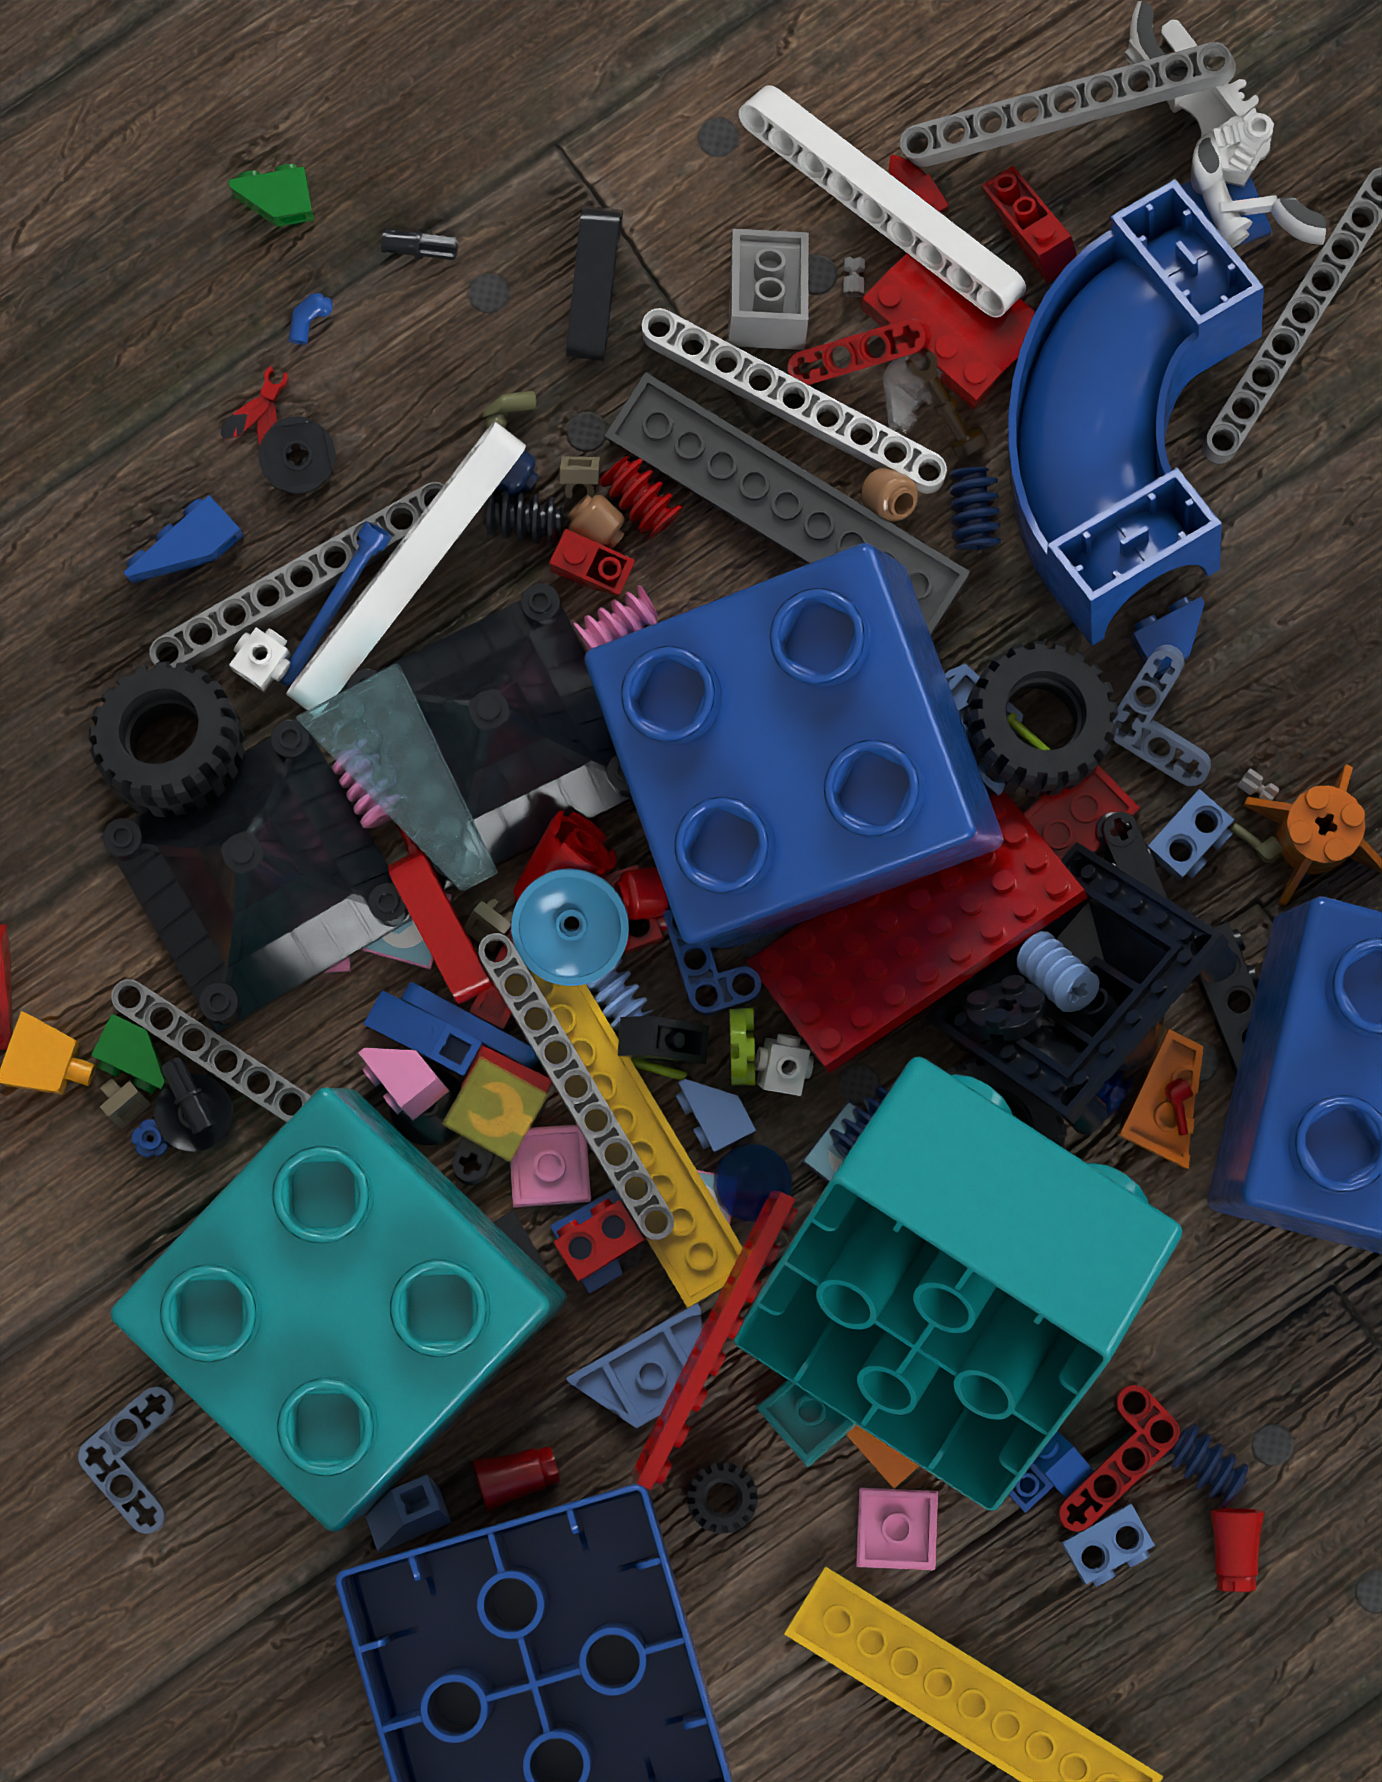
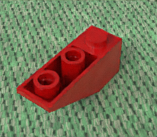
[981,166,1077,284]

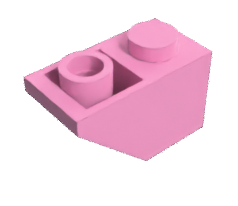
[358,1048,449,1120]

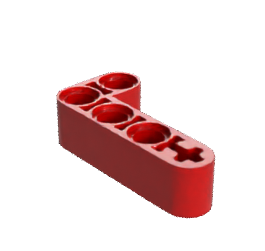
[388,848,494,1004]
[1056,1385,1180,1532]

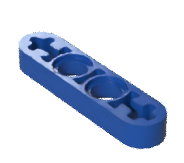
[401,982,539,1070]

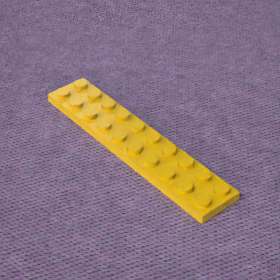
[504,965,743,1308]
[784,1566,1164,1782]

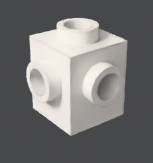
[229,627,291,693]
[755,1034,813,1096]

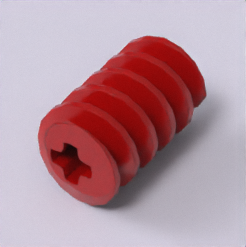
[599,456,683,540]

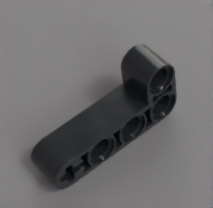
[566,205,623,361]

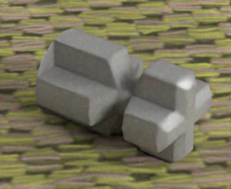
[842,257,865,297]
[1238,768,1279,801]

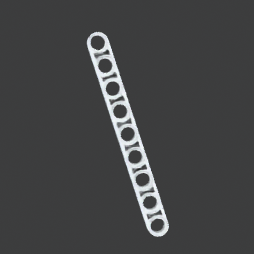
[738,85,1026,318]
[642,308,947,494]
[286,422,526,718]

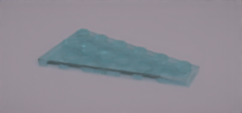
[295,664,498,891]

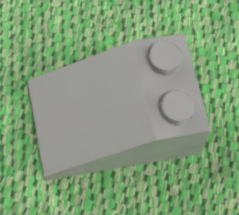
[728,229,809,350]

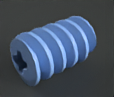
[1017,931,1099,1012]
[586,958,653,1033]

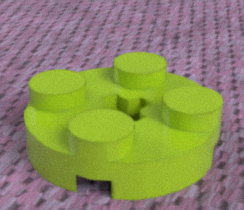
[730,1008,755,1086]

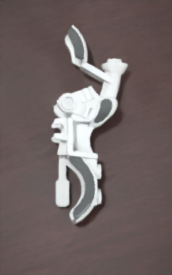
[1124,1,1326,248]

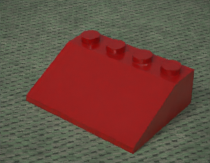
[861,253,1036,410]

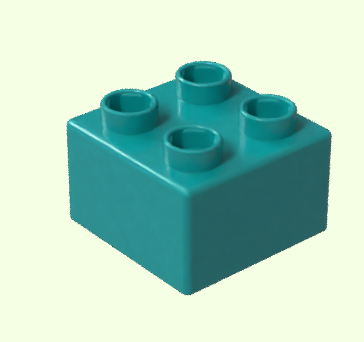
[733,1057,1183,1511]
[110,1087,567,1532]

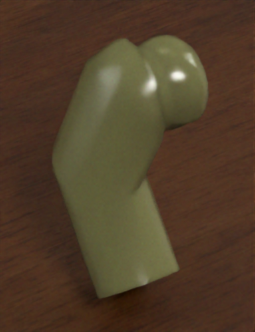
[483,391,536,429]

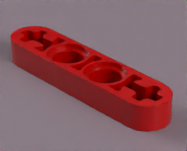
[788,318,931,385]

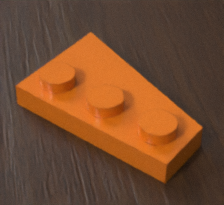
[1116,1029,1204,1169]

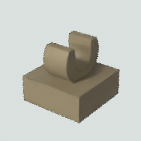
[560,456,600,498]
[464,899,513,953]
[100,1078,151,1130]

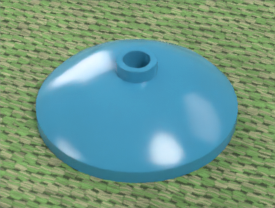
[511,869,629,986]

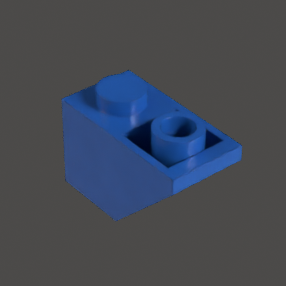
[1130,596,1204,678]
[1033,1431,1094,1498]

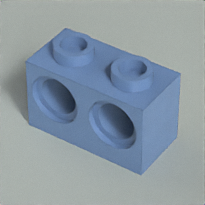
[1148,789,1234,881]
[1060,1503,1155,1587]

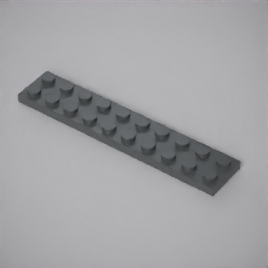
[605,372,970,636]

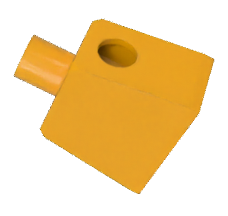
[0,1011,96,1095]

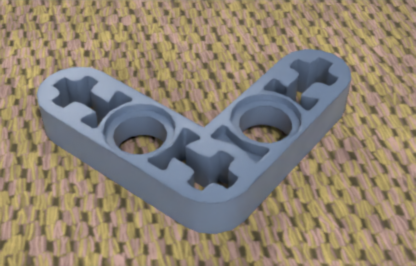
[1113,645,1211,786]
[78,1387,175,1534]

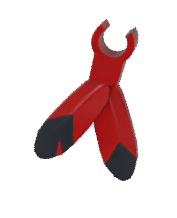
[221,366,289,446]

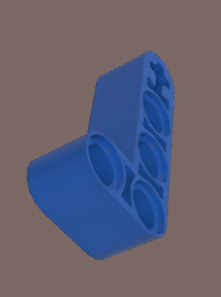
[663,902,761,1016]

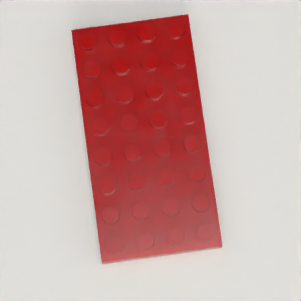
[747,790,1088,1074]
[631,1191,798,1490]

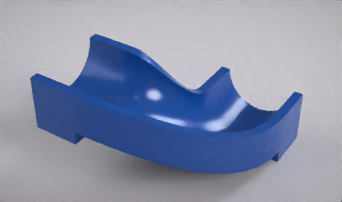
[1009,179,1264,646]

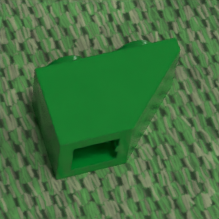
[229,164,315,227]
[91,1014,168,1094]

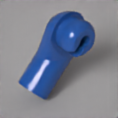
[288,293,333,345]

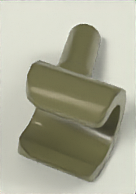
[1231,823,1283,863]

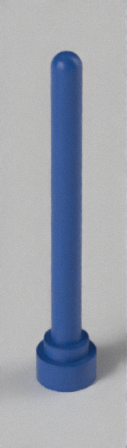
[280,521,392,686]

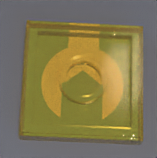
[442,1056,549,1163]

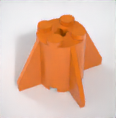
[1243,764,1382,907]

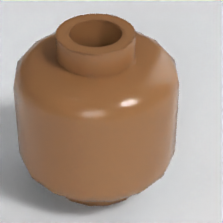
[861,467,918,523]
[567,494,625,549]

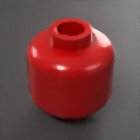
[614,867,669,920]

